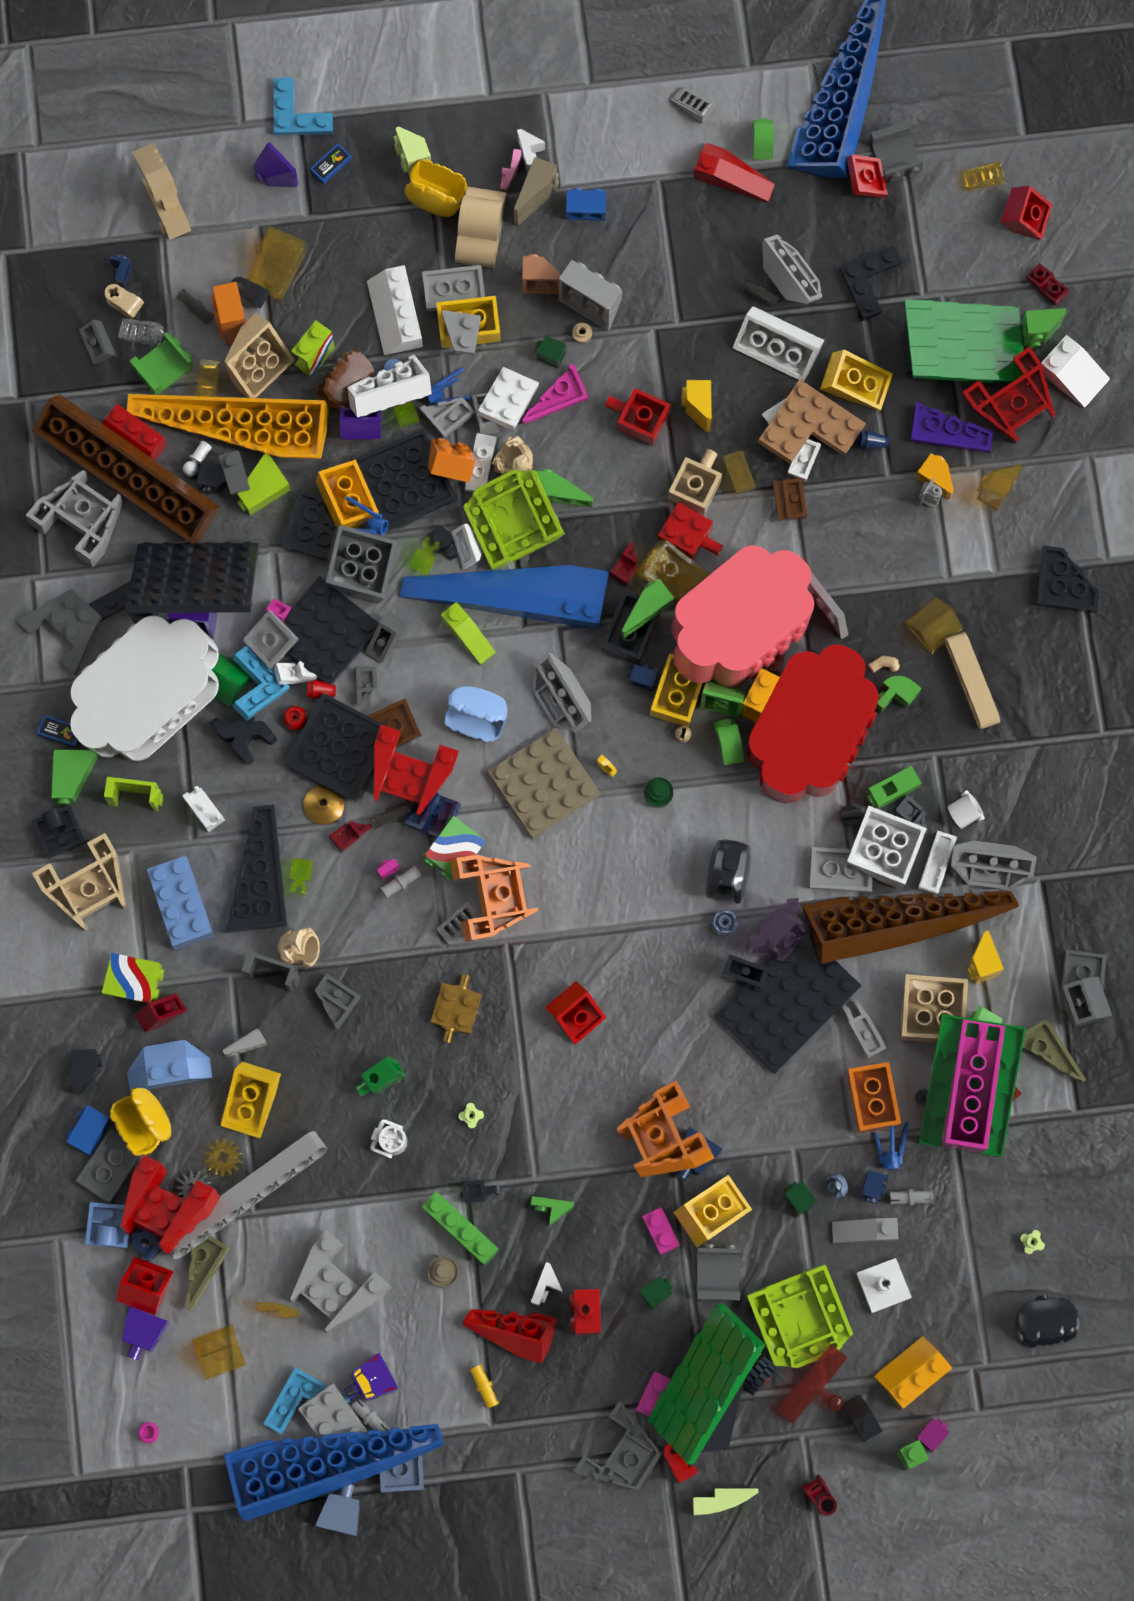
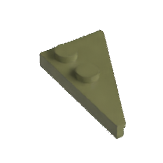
[1023,1018,1086,1084]
[186,1236,230,1312]

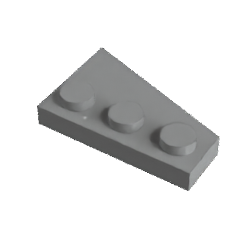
[808,572,848,639]

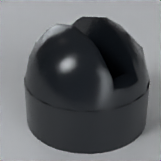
[915,1089,928,1106]

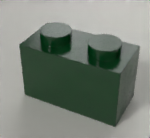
[782,1181,817,1218]

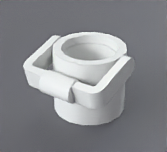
[948,790,985,829]
[370,1120,407,1158]

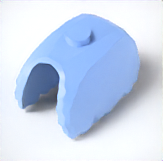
[445,687,507,743]

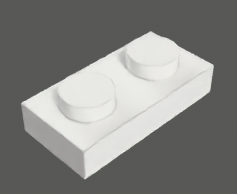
[787,439,821,482]

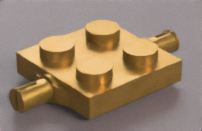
[430,974,482,1044]

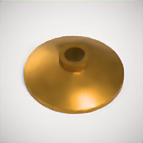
[303,785,344,825]

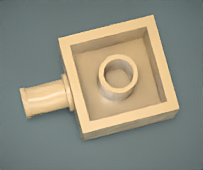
[668,449,722,516]

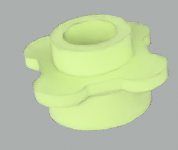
[459,1103,484,1128]
[1020,1230,1045,1254]

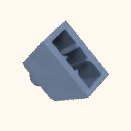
[316,1485,360,1536]

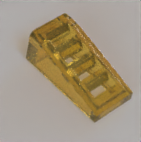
[962,161,1006,191]

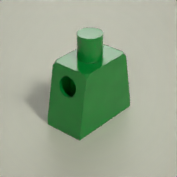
[355,1057,406,1096]

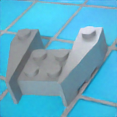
[26,470,123,568]
[290,1230,391,1333]

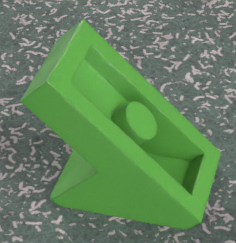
[531,1196,574,1226]

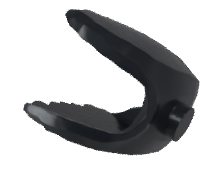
[705,839,751,904]
[1015,1295,1081,1348]

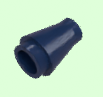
[858,429,889,449]

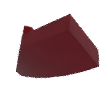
[329,821,373,853]

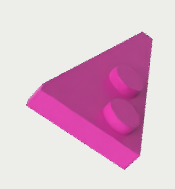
[522,363,588,425]

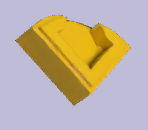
[597,755,617,777]

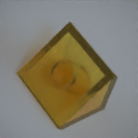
[905,598,963,653]
[192,1325,246,1380]

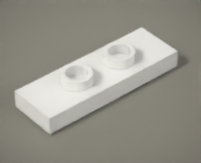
[465,433,497,493]
[918,831,957,895]

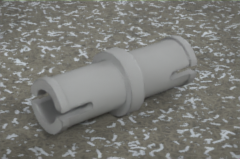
[380,865,421,899]
[890,1189,933,1206]
[351,1398,390,1431]

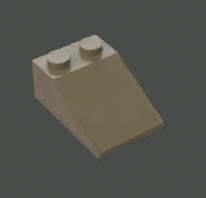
[514,157,559,226]

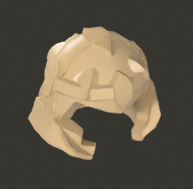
[492,435,533,474]
[277,927,320,970]

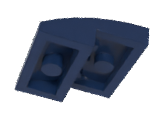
[404,793,461,838]

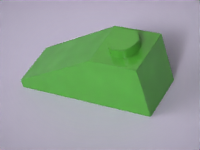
[536,469,593,508]
[622,579,674,638]

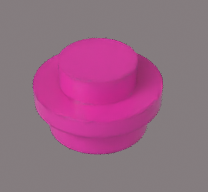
[138,1422,159,1444]

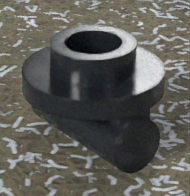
[839,805,861,826]

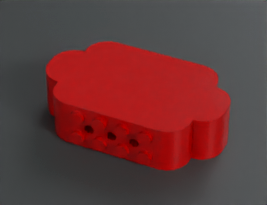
[747,645,878,804]

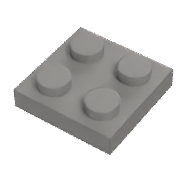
[243,611,298,668]

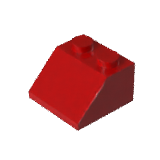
[1001,186,1053,240]
[545,981,606,1045]
[116,1257,174,1315]

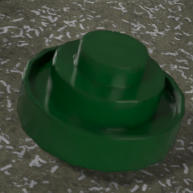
[644,777,674,808]

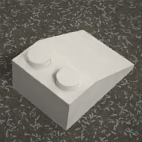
[1041,335,1110,408]

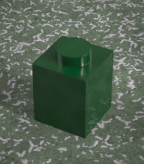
[535,335,567,368]
[639,1276,673,1310]

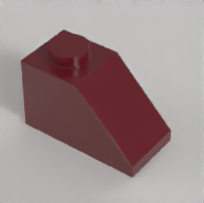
[135,993,187,1033]

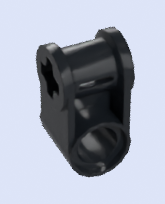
[231,277,271,309]

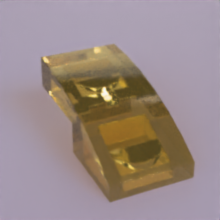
[196,359,221,397]
[256,1302,302,1319]

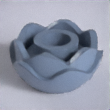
[712,910,738,935]
[827,1173,848,1200]

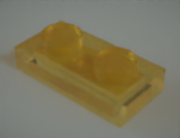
[723,450,756,495]

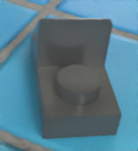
[219,450,250,495]

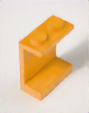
[740,668,780,723]

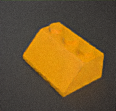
[316,460,379,528]
[874,1336,952,1410]

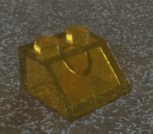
[976,464,1023,511]

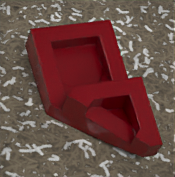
[609,542,638,586]

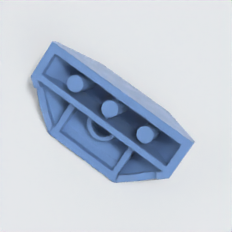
[127,1040,213,1093]

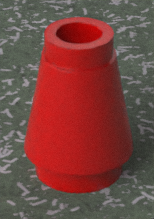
[306,679,336,700]

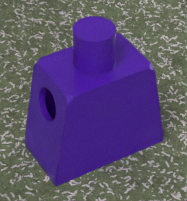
[122,1307,169,1361]

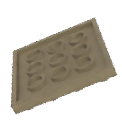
[488,728,601,839]

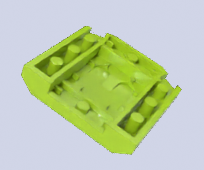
[463,470,565,570]
[747,1264,853,1368]

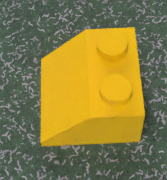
[682,380,712,432]
[967,930,1004,984]

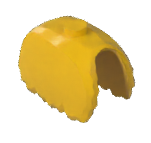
[404,159,467,217]
[110,1088,171,1156]

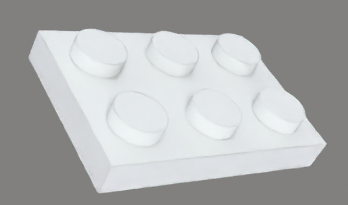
[477,367,539,431]

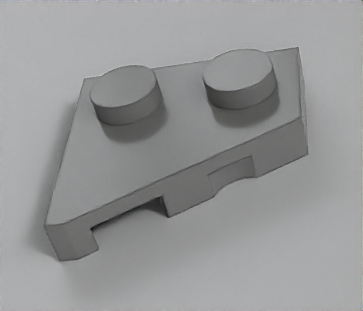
[442,310,481,356]
[420,397,475,439]

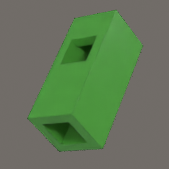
[866,766,922,809]
[895,1440,929,1471]

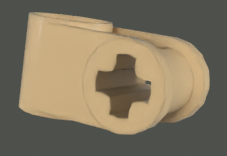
[105,284,144,319]

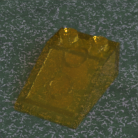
[248,226,307,301]
[636,540,709,602]

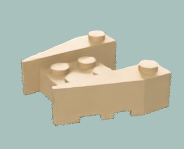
[132,143,191,240]
[32,833,127,931]

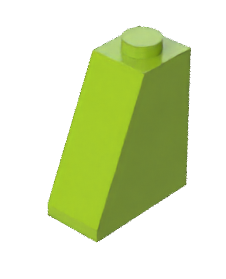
[237,453,291,515]

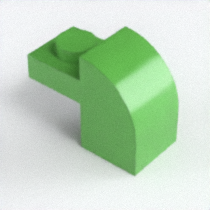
[753,118,774,160]
[876,676,921,713]
[714,718,744,765]

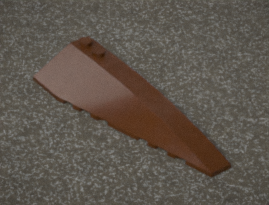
[802,891,1019,963]

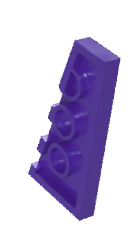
[910,401,993,453]

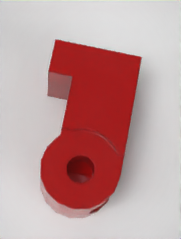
[663,1443,698,1484]

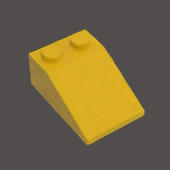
[820,350,893,411]
[221,1062,281,1138]
[673,1175,752,1247]

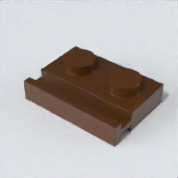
[773,478,807,522]

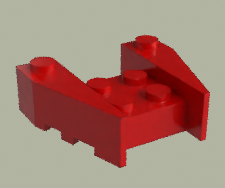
[962,347,1055,444]
[374,725,459,816]
[120,1155,220,1254]

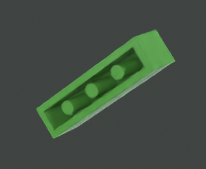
[422,1191,499,1266]

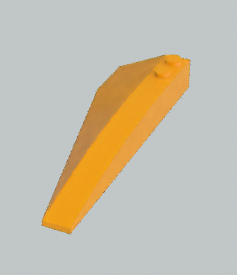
[127,394,329,459]

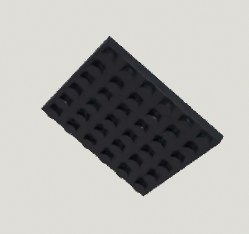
[126,542,259,613]

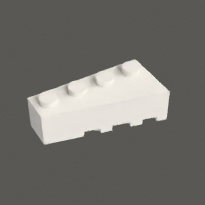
[347,355,432,417]

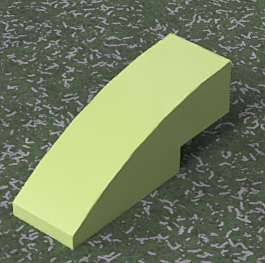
[693,1489,758,1515]

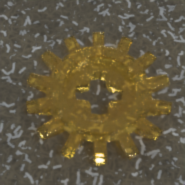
[205,1138,242,1176]

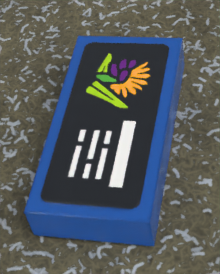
[310,143,352,184]
[37,715,79,748]

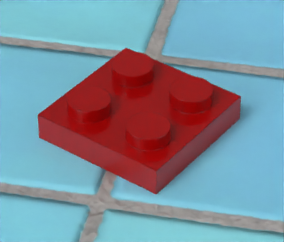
[847,154,888,198]

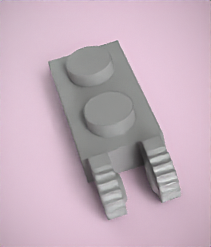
[842,999,887,1059]

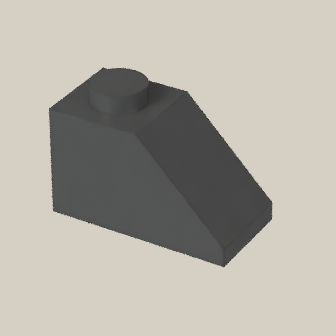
[365,613,407,663]

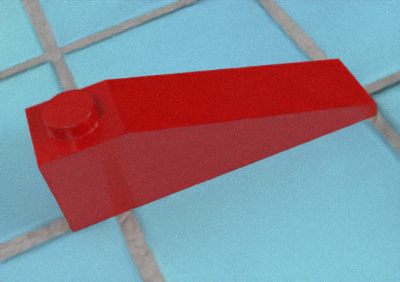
[694,143,775,203]
[463,1309,557,1363]

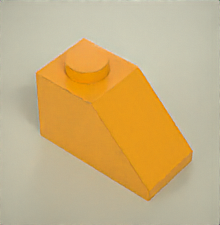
[916,453,954,499]

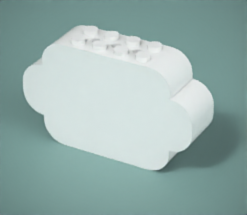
[71,616,219,761]

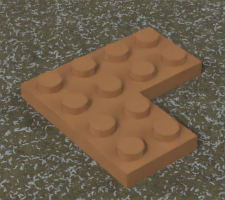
[758,379,866,464]

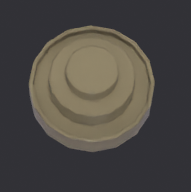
[428,1256,459,1288]

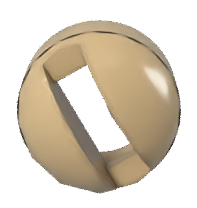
[675,726,691,743]

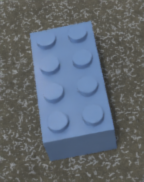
[147,856,214,950]

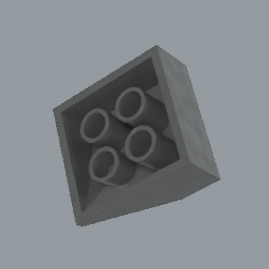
[325,525,397,603]

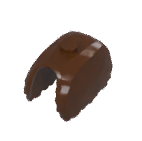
[316,350,374,410]

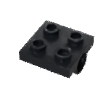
[32,805,86,859]

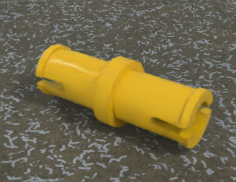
[469,1364,499,1409]

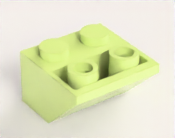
[393,127,431,178]

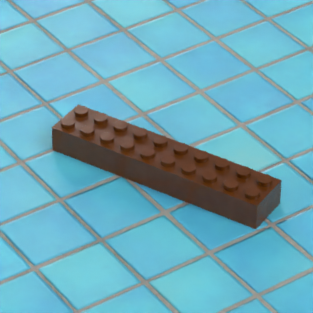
[32,395,220,544]

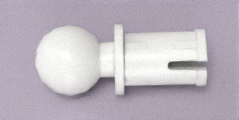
[183,441,212,477]

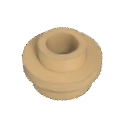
[572,323,592,343]

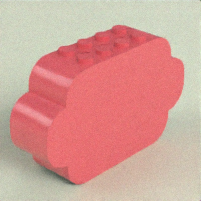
[671,546,814,688]

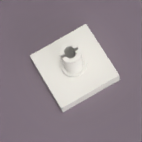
[856,1258,912,1313]

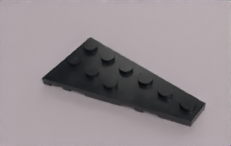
[225,804,287,933]

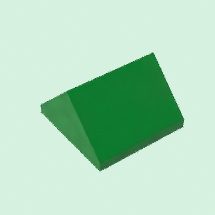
[212,653,251,708]

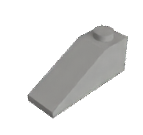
[832,1218,898,1243]

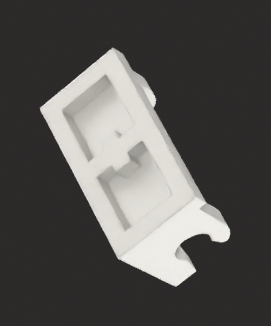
[182,786,225,832]

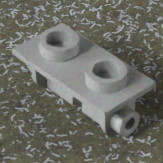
[918,477,942,507]

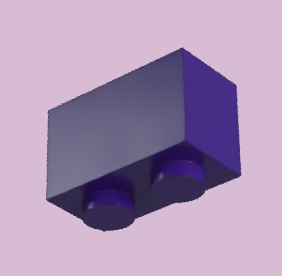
[340,408,381,440]

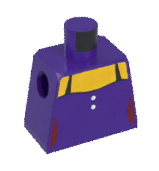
[344,1353,399,1402]

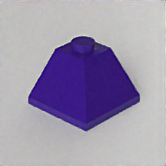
[253,142,299,187]

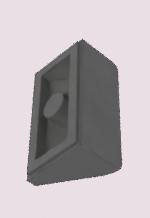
[79,320,116,364]

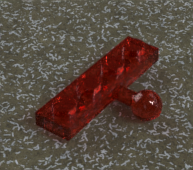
[776,1344,848,1423]

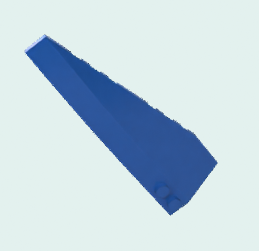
[787,0,886,178]
[400,565,609,630]
[224,1424,444,1521]

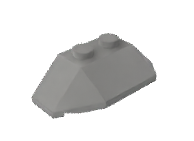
[762,235,822,304]
[533,653,591,733]
[951,841,1037,890]

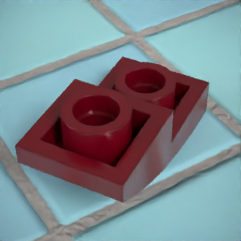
[1026,263,1069,306]

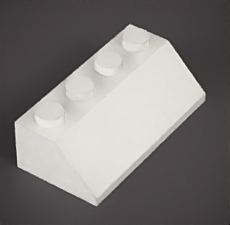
[367,265,423,355]
[733,307,824,382]

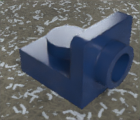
[110,255,132,288]

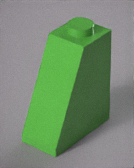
[52,750,97,806]

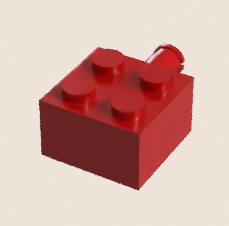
[605,388,671,446]
[657,502,723,562]
[570,1289,601,1336]

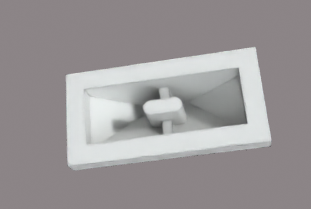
[451,524,483,569]

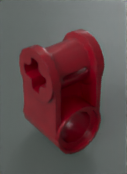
[801,1474,837,1517]

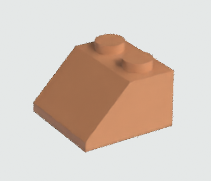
[522,254,561,294]

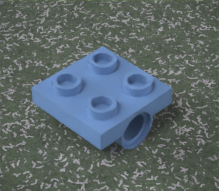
[85,1202,129,1249]

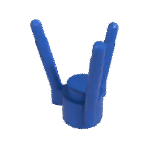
[427,367,471,405]
[346,496,388,535]
[874,1122,909,1169]

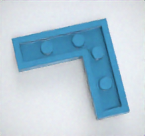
[274,77,333,135]
[232,645,290,721]
[263,1367,351,1434]

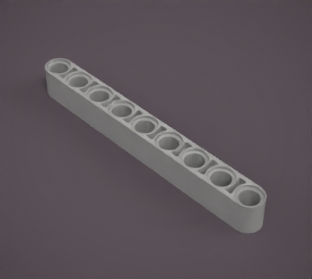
[170,1131,327,1259]

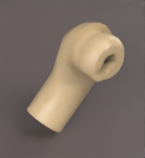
[868,656,900,673]

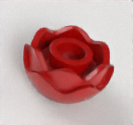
[282,705,308,731]

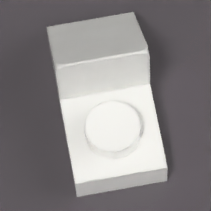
[517,129,545,173]
[531,1262,562,1307]

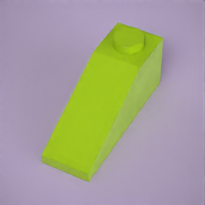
[441,602,496,665]

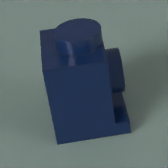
[627,664,659,692]
[861,1170,889,1204]
[130,1229,162,1262]

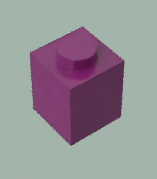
[915,1418,950,1452]

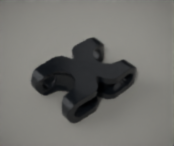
[210,698,277,765]

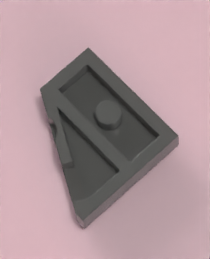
[315,973,361,1030]

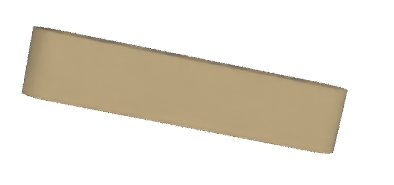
[945,632,1000,730]

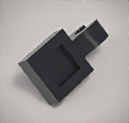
[426,525,457,561]
[463,1180,501,1203]

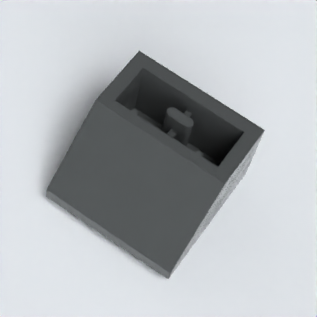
[1059,977,1112,1029]

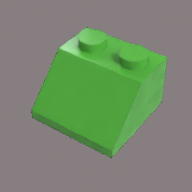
[1021,308,1066,349]

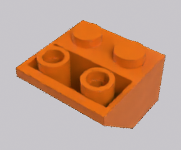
[428,438,476,483]

